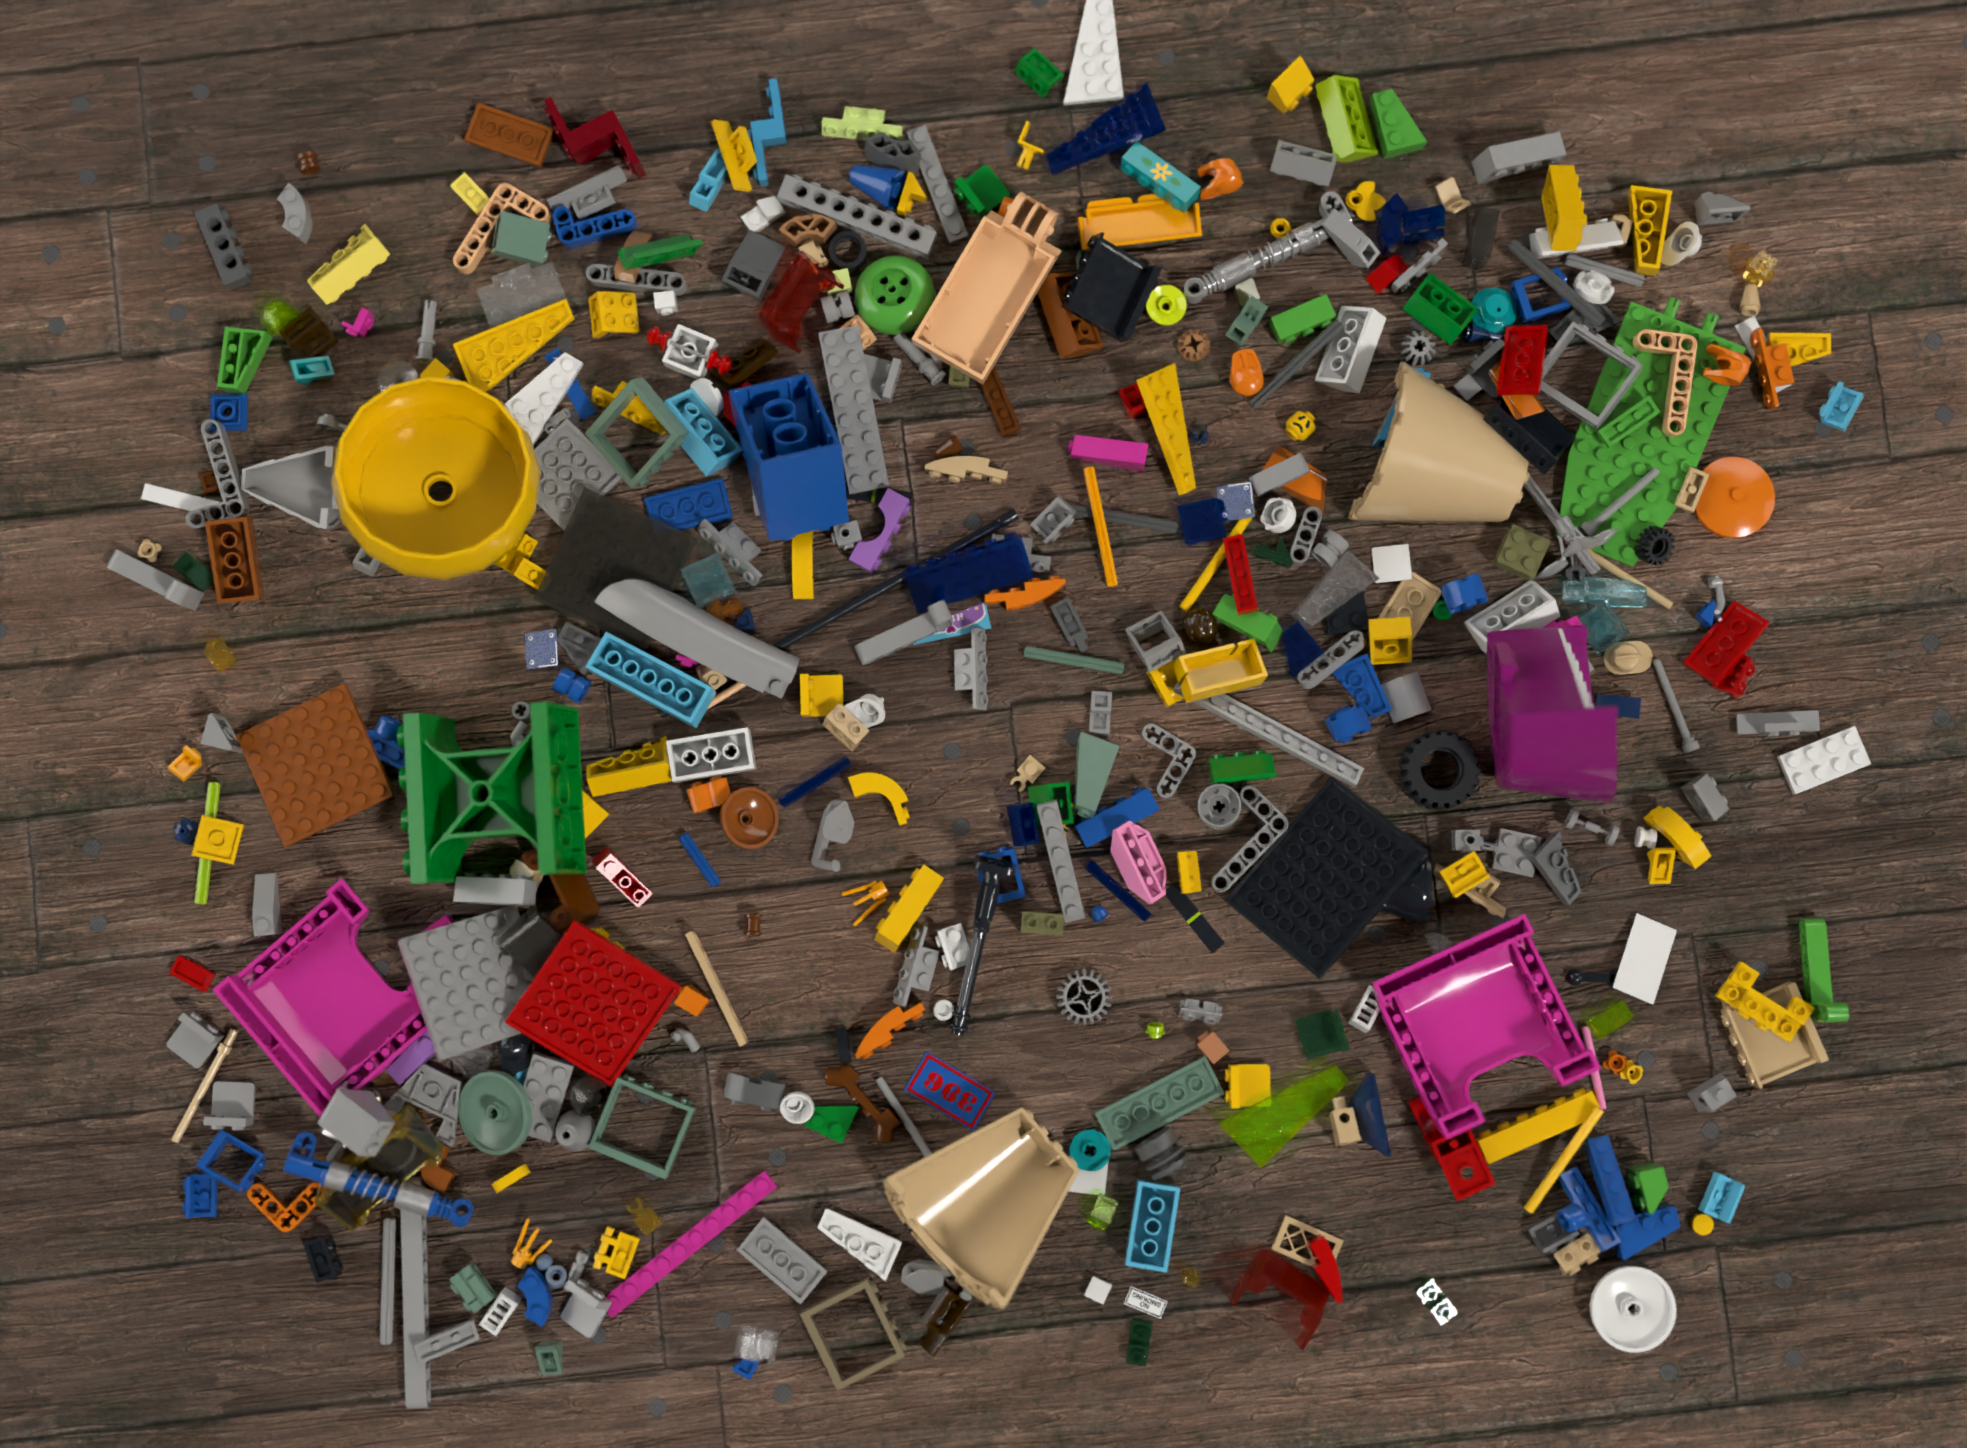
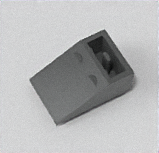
[722,230,786,302]

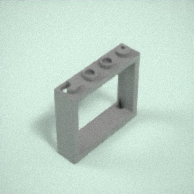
[1540,322,1642,431]

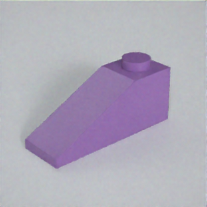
[386,1030,436,1086]

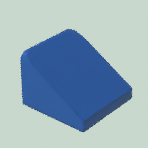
[1694,600,1716,628]

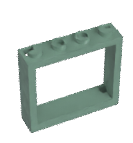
[585,377,689,489]
[588,1074,697,1179]

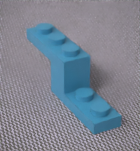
[748,78,787,187]

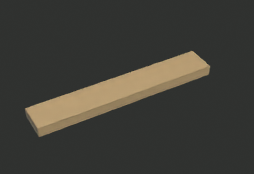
[685,931,749,1046]

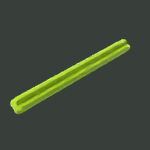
[194,782,221,905]

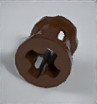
[744,914,762,935]

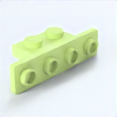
[822,106,903,141]

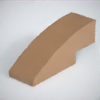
[613,230,653,283]

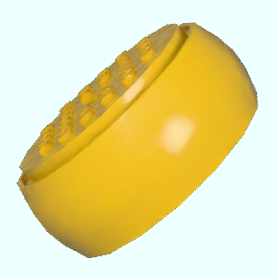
[331,377,541,580]

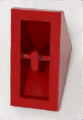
[1365,254,1409,295]
[1118,383,1148,420]

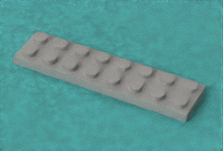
[818,325,889,494]

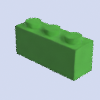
[1268,294,1336,345]

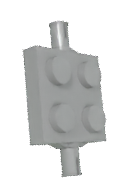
[1481,828,1542,877]

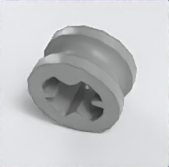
[512,701,531,721]

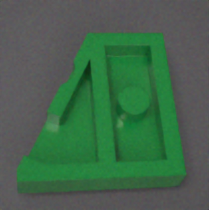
[804,1105,859,1144]

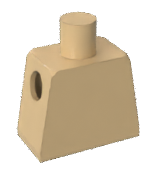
[1329,1096,1361,1147]

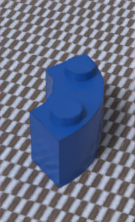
[518,1265,553,1327]

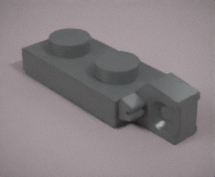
[1050,597,1088,654]

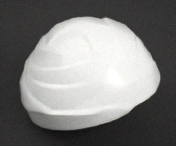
[780,1091,814,1124]

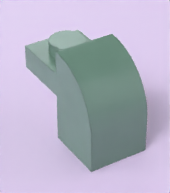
[1226,296,1268,346]

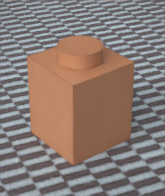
[1196,1030,1229,1064]

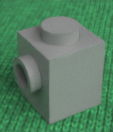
[1451,830,1484,851]

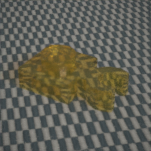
[626,1197,663,1236]

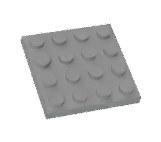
[534,418,623,533]

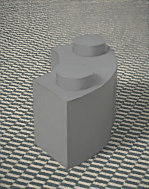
[277,183,313,244]

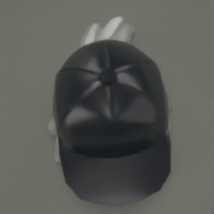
[497,1033,535,1073]

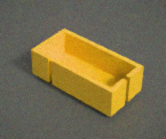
[1173,639,1268,703]

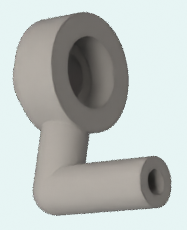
[317,414,348,433]

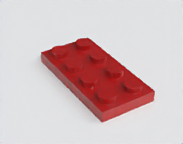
[1497,325,1548,395]
[1683,600,1769,687]

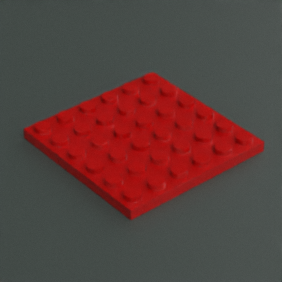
[504,919,681,1087]

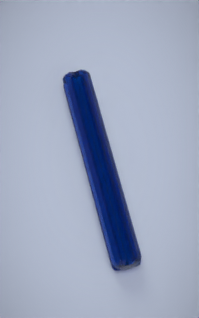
[779,756,852,808]
[1085,860,1151,922]

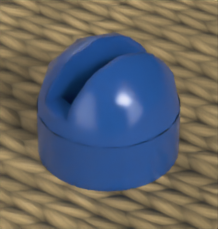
[1091,906,1109,923]

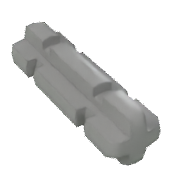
[563,1251,588,1292]

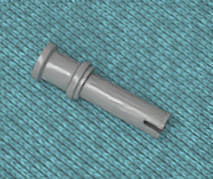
[415,300,437,363]
[893,333,946,386]

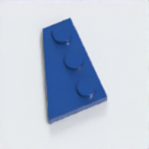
[1332,654,1392,718]

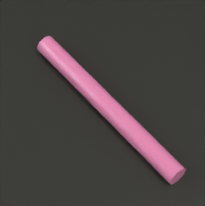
[1581,1026,1607,1109]

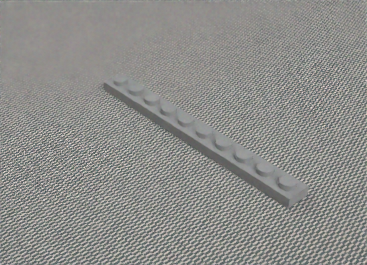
[1173,681,1364,787]

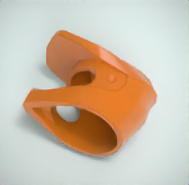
[1197,158,1244,200]
[1703,344,1751,386]
[1230,349,1264,396]

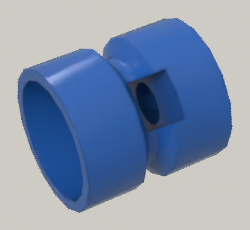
[552,667,591,704]

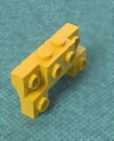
[1715,962,1815,1043]

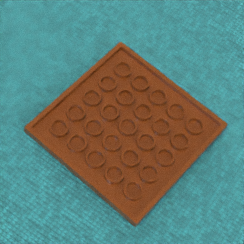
[236,683,396,847]

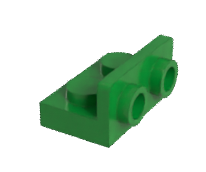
[1014,48,1064,98]

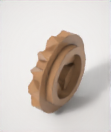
[1177,329,1210,361]

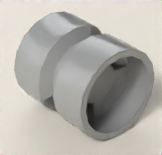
[820,290,855,324]
[1310,530,1349,569]

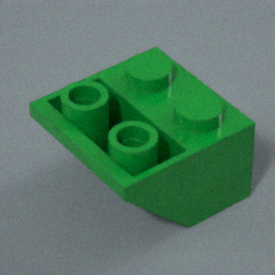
[1028,782,1074,828]

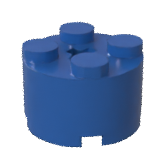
[1440,574,1489,615]
[1324,701,1372,744]

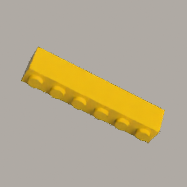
[1475,1088,1600,1164]

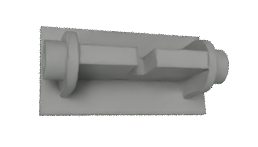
[1178,998,1222,1024]

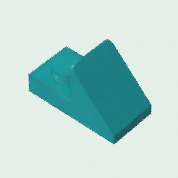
[289,356,335,385]

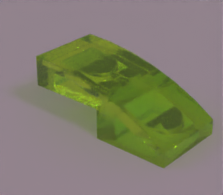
[1586,1000,1634,1041]

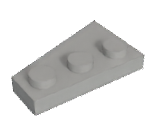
[1390,238,1448,294]

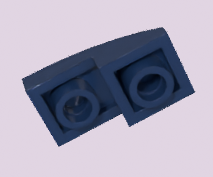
[1596,694,1641,719]

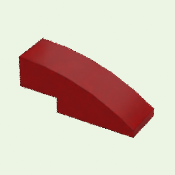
[1306,1234,1342,1304]

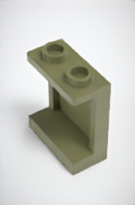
[1020,911,1064,936]

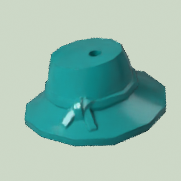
[1471,287,1517,333]

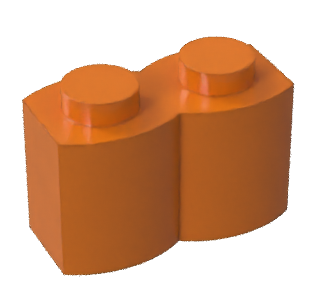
[687,775,732,814]

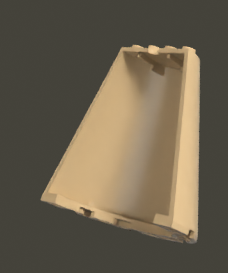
[1348,361,1530,522]
[883,1108,1079,1309]

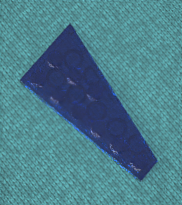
[1045,82,1166,176]

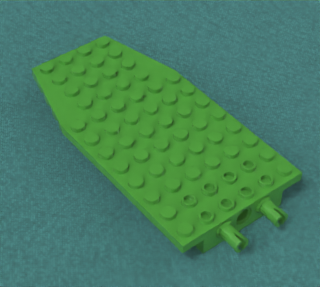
[1555,297,1746,567]

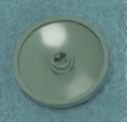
[458,1070,532,1155]

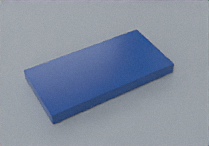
[644,478,733,538]

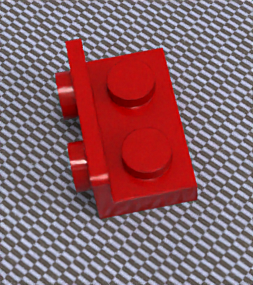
[1711,655,1756,700]

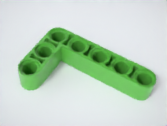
[1799,918,1849,1023]

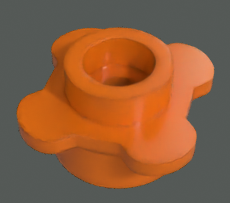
[1603,1050,1627,1075]

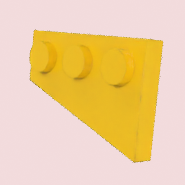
[1767,333,1831,367]

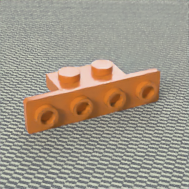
[1749,327,1794,411]

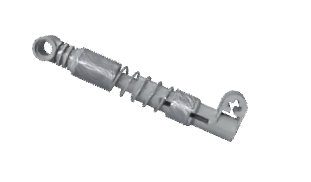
[1183,191,1353,304]

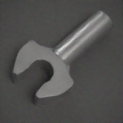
[1563,545,1586,583]

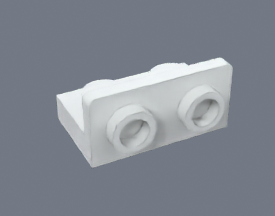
[935,923,970,970]

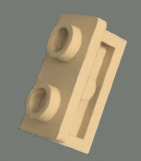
[1554,1233,1601,1276]

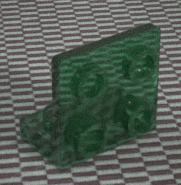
[1295,1008,1350,1060]

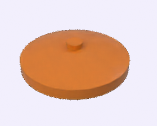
[1694,457,1775,538]

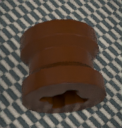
[296,151,321,175]

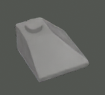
[1695,192,1750,225]

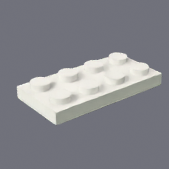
[1777,726,1871,795]

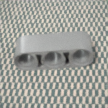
[1249,453,1311,497]
[1288,506,1322,566]

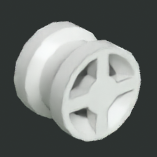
[1635,827,1657,849]

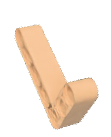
[453,183,552,274]
[1632,329,1697,438]

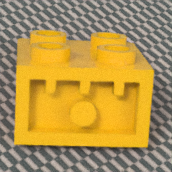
[588,291,640,338]
[1146,655,1184,708]
[800,674,844,717]

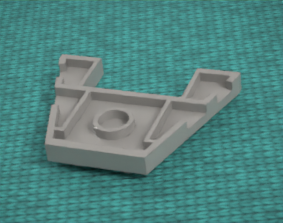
[383,1063,463,1147]

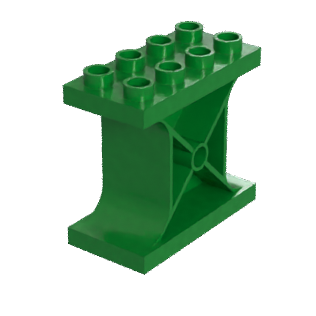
[397,702,587,884]

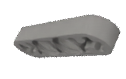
[1298,630,1366,689]

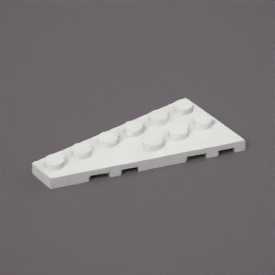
[1063,0,1123,105]
[505,353,583,447]

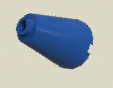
[848,164,907,210]

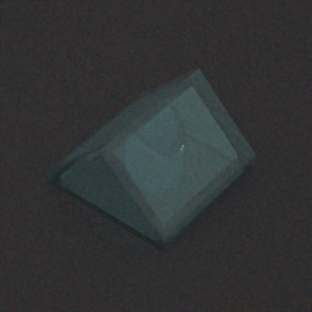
[1579,600,1630,655]

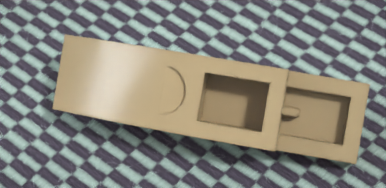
[924,456,1008,485]

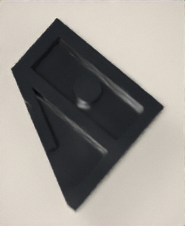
[1325,590,1369,635]

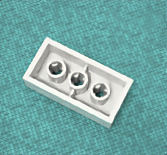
[666,727,757,783]

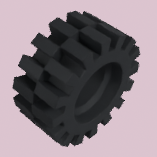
[1635,526,1675,566]

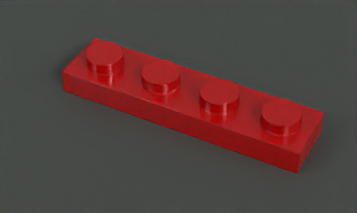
[1223,534,1259,615]

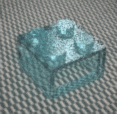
[680,552,737,609]

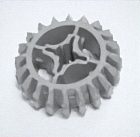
[1056,969,1112,1025]

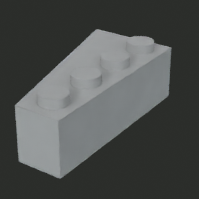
[1471,132,1567,184]

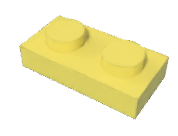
[450,172,490,216]

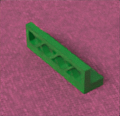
[617,234,703,270]

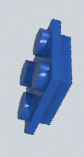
[210,394,248,431]

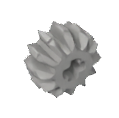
[1401,331,1436,366]

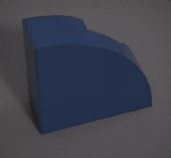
[735,609,756,632]

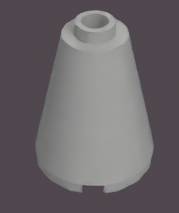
[555,1109,596,1152]

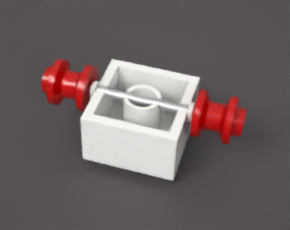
[646,324,732,380]

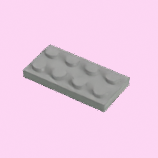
[523,1052,574,1142]
[737,1216,828,1304]

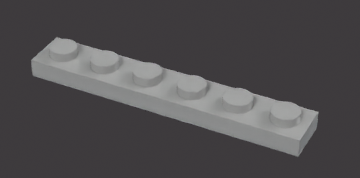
[907,125,968,244]
[1036,800,1085,923]

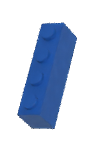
[1075,787,1160,848]
[1584,1135,1635,1227]

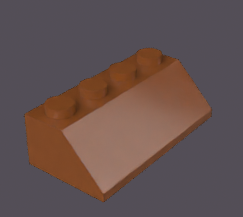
[1037,272,1104,359]

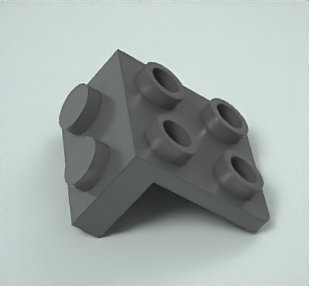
[1465,338,1505,399]

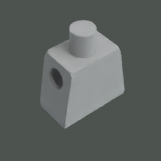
[1687,1073,1736,1111]

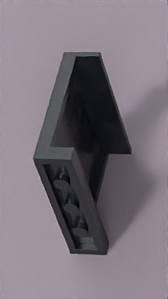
[1061,232,1162,343]
[1483,397,1576,475]

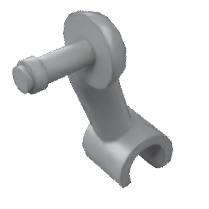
[1708,576,1725,622]

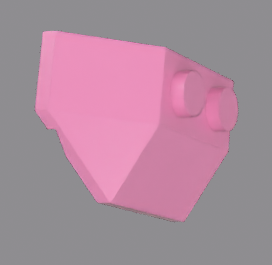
[1110,821,1167,904]

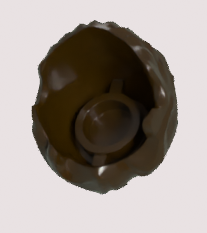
[1183,607,1218,646]

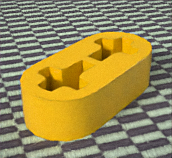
[491,1163,530,1193]

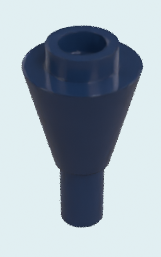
[1463,323,1502,343]

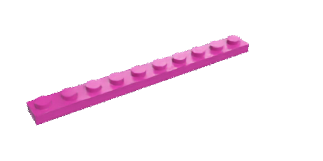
[605,1170,778,1318]

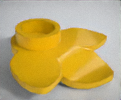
[1345,181,1386,222]

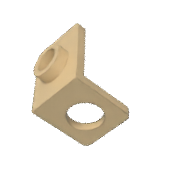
[1436,177,1471,214]

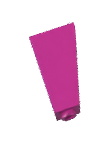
[1068,435,1149,472]

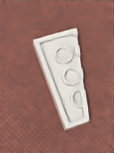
[817,1207,903,1281]

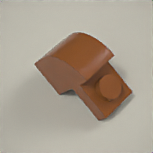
[421,1143,457,1193]

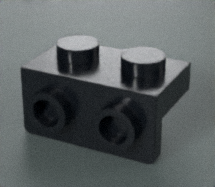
[303,1234,343,1283]

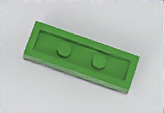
[1596,396,1661,448]

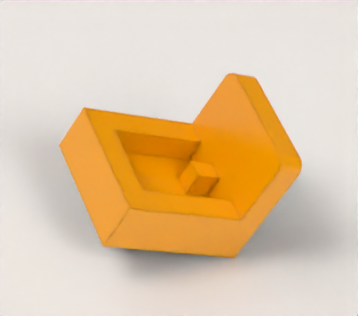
[168,745,202,782]

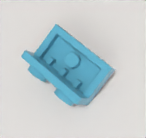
[1819,381,1864,432]
[1698,1171,1745,1223]

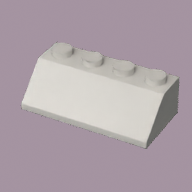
[1529,219,1623,258]
[1315,306,1386,393]
[1464,579,1560,655]

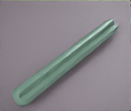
[1024,646,1124,674]

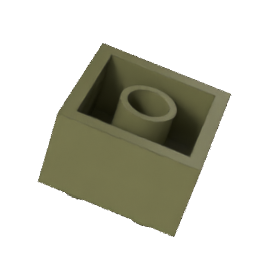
[1491,524,1551,581]

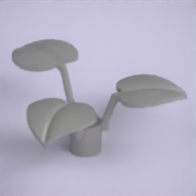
[1535,516,1618,578]

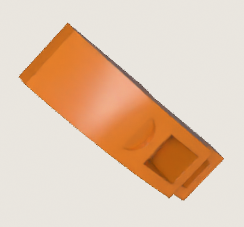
[984,576,1066,611]
[855,1002,926,1060]

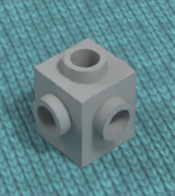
[831,520,863,551]

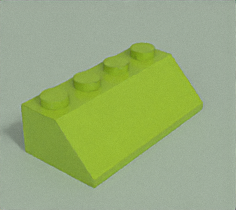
[1315,75,1378,163]

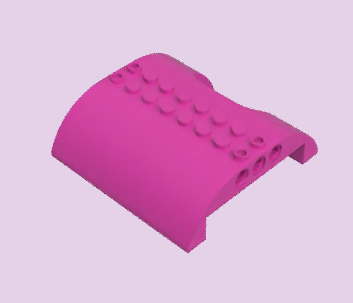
[213,878,428,1118]
[1372,914,1601,1139]

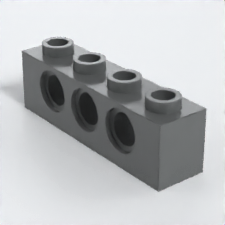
[194,203,253,291]

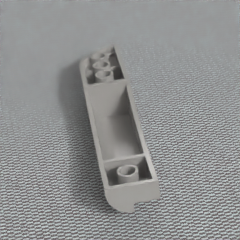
[595,579,799,699]

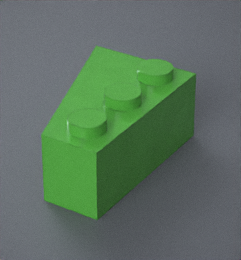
[1369,89,1427,159]
[217,327,273,394]
[1213,593,1284,653]

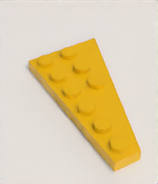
[453,299,575,393]
[1136,363,1196,495]

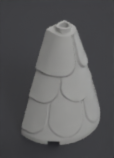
[240,446,340,529]

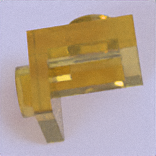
[205,637,237,673]

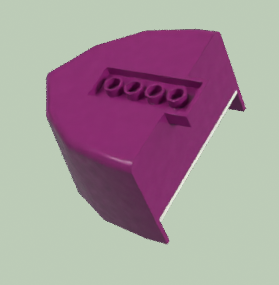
[1487,625,1618,804]

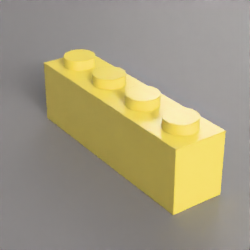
[307,224,390,305]

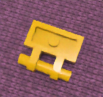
[593,1226,640,1279]

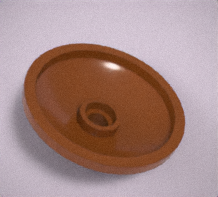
[720,787,779,849]

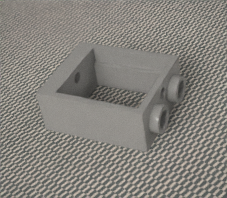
[1125,611,1186,672]

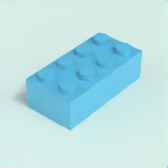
[664,388,742,477]
[1124,1178,1180,1272]

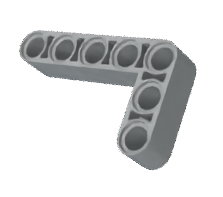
[186,419,250,529]
[106,549,205,611]
[854,600,954,666]
[1210,785,1288,892]

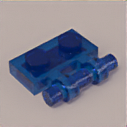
[1403,205,1445,244]

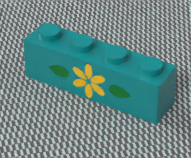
[1120,141,1201,213]

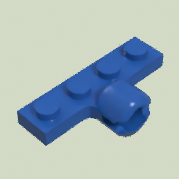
[367,716,406,770]
[1557,1167,1621,1252]

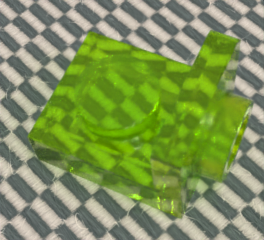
[1087,1193,1119,1230]

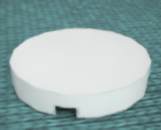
[1573,270,1615,304]
[690,378,724,416]

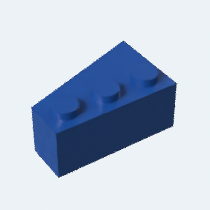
[1612,1203,1680,1261]

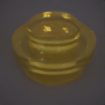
[1181,1268,1201,1287]

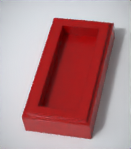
[169,955,216,992]

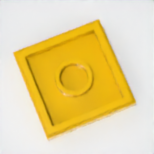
[191,815,244,865]

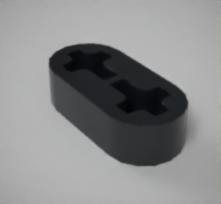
[835,1026,852,1065]

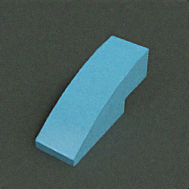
[689,148,728,212]

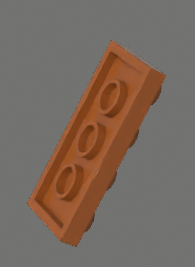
[464,103,555,168]

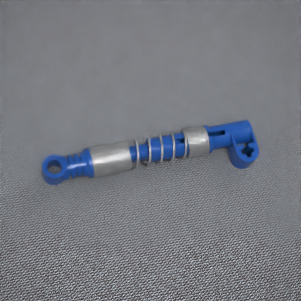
[283,1132,473,1227]

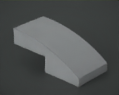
[1089,691,1112,736]

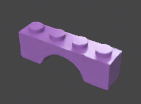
[849,488,911,573]

